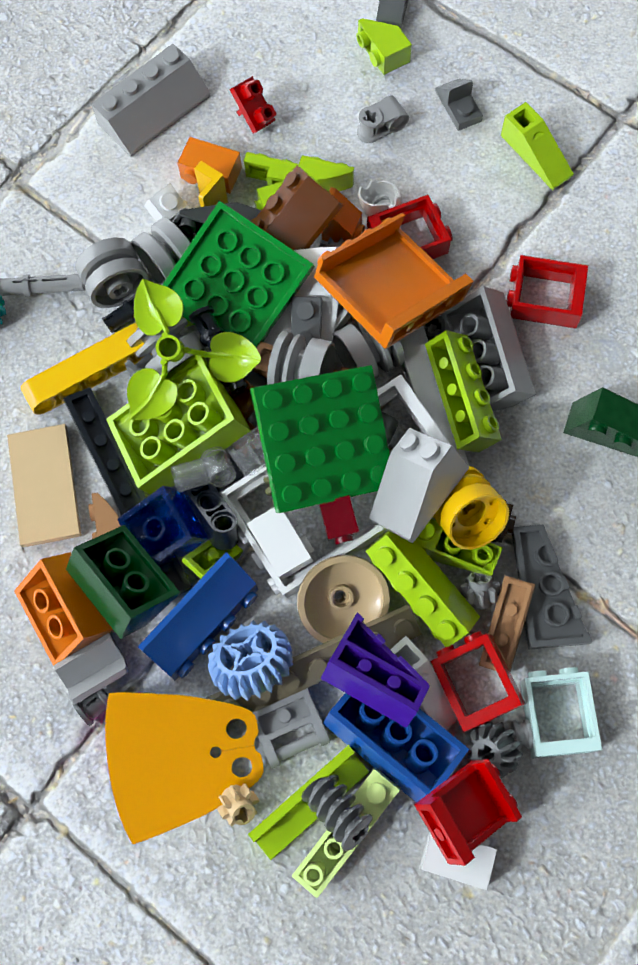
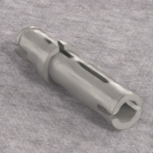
[0,274,85,297]

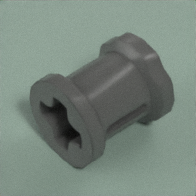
[73,688,108,726]

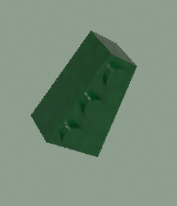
[563,387,638,457]

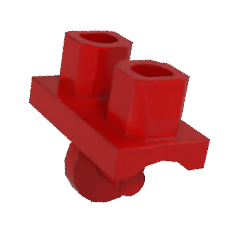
[229,76,277,134]

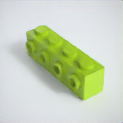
[425,330,502,452]
[365,530,480,647]

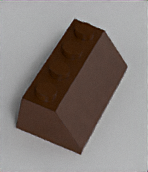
[251,165,343,250]

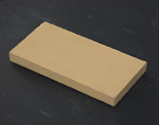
[7,424,82,548]

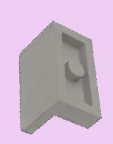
[54,633,129,704]

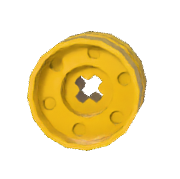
[433,466,509,550]

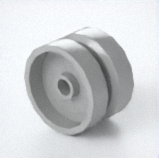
[131,217,190,285]
[75,237,149,308]

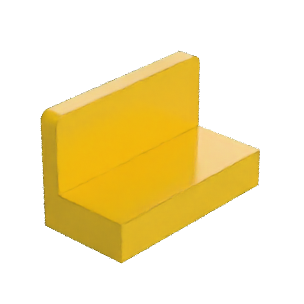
[194,161,228,207]

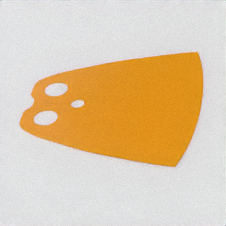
[105,692,264,844]

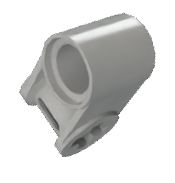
[357,95,409,143]

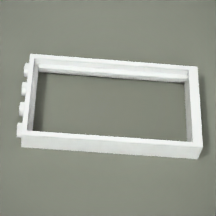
[220,374,450,598]

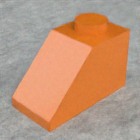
[321,187,365,242]

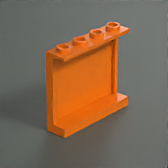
[314,213,474,349]

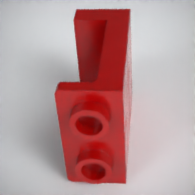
[414,759,522,866]

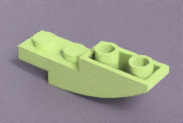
[292,767,401,898]

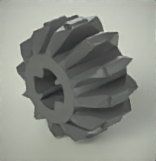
[465,721,523,778]

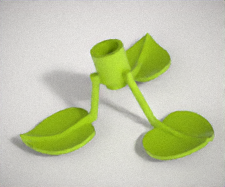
[127,279,261,420]

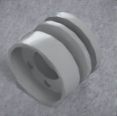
[127,318,206,375]
[332,322,405,379]
[267,331,336,385]

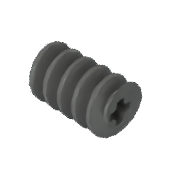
[302,774,373,851]

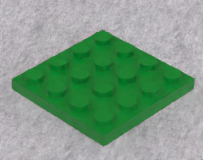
[162,201,315,348]
[250,365,390,513]

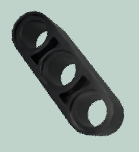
[180,470,239,550]

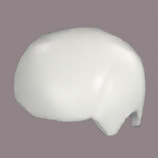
[358,180,401,216]

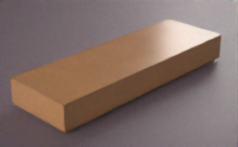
[479,576,536,673]

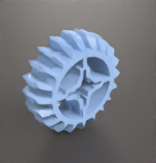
[208,620,293,701]

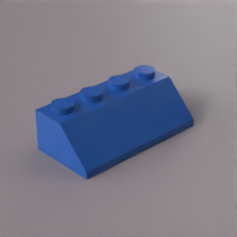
[138,552,258,681]
[323,693,469,803]

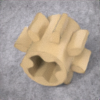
[217,783,259,827]

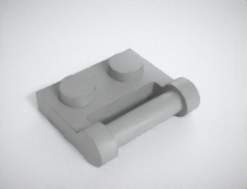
[253,689,330,769]

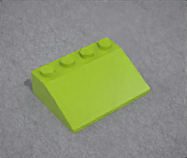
[106,355,251,498]

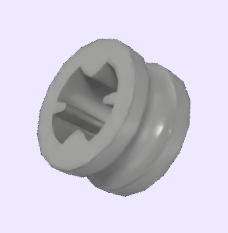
[511,719,533,750]

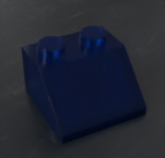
[117,486,209,566]

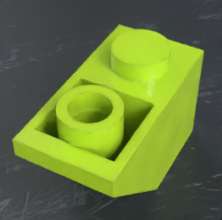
[356,18,412,75]

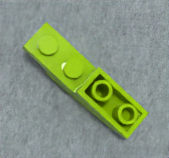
[244,152,354,192]

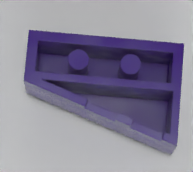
[320,612,430,728]

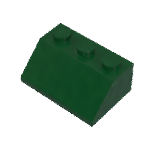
[66,525,180,639]

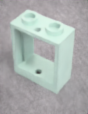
[520,667,602,759]

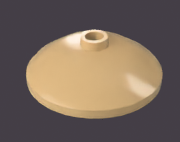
[297,555,390,643]

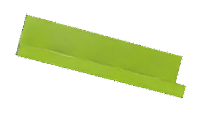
[248,745,369,860]

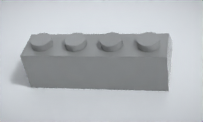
[91,43,211,157]
[441,286,536,411]

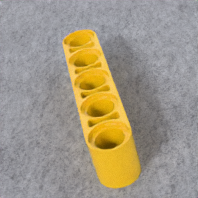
[20,323,152,415]

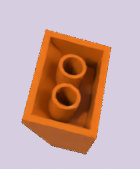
[14,552,113,666]

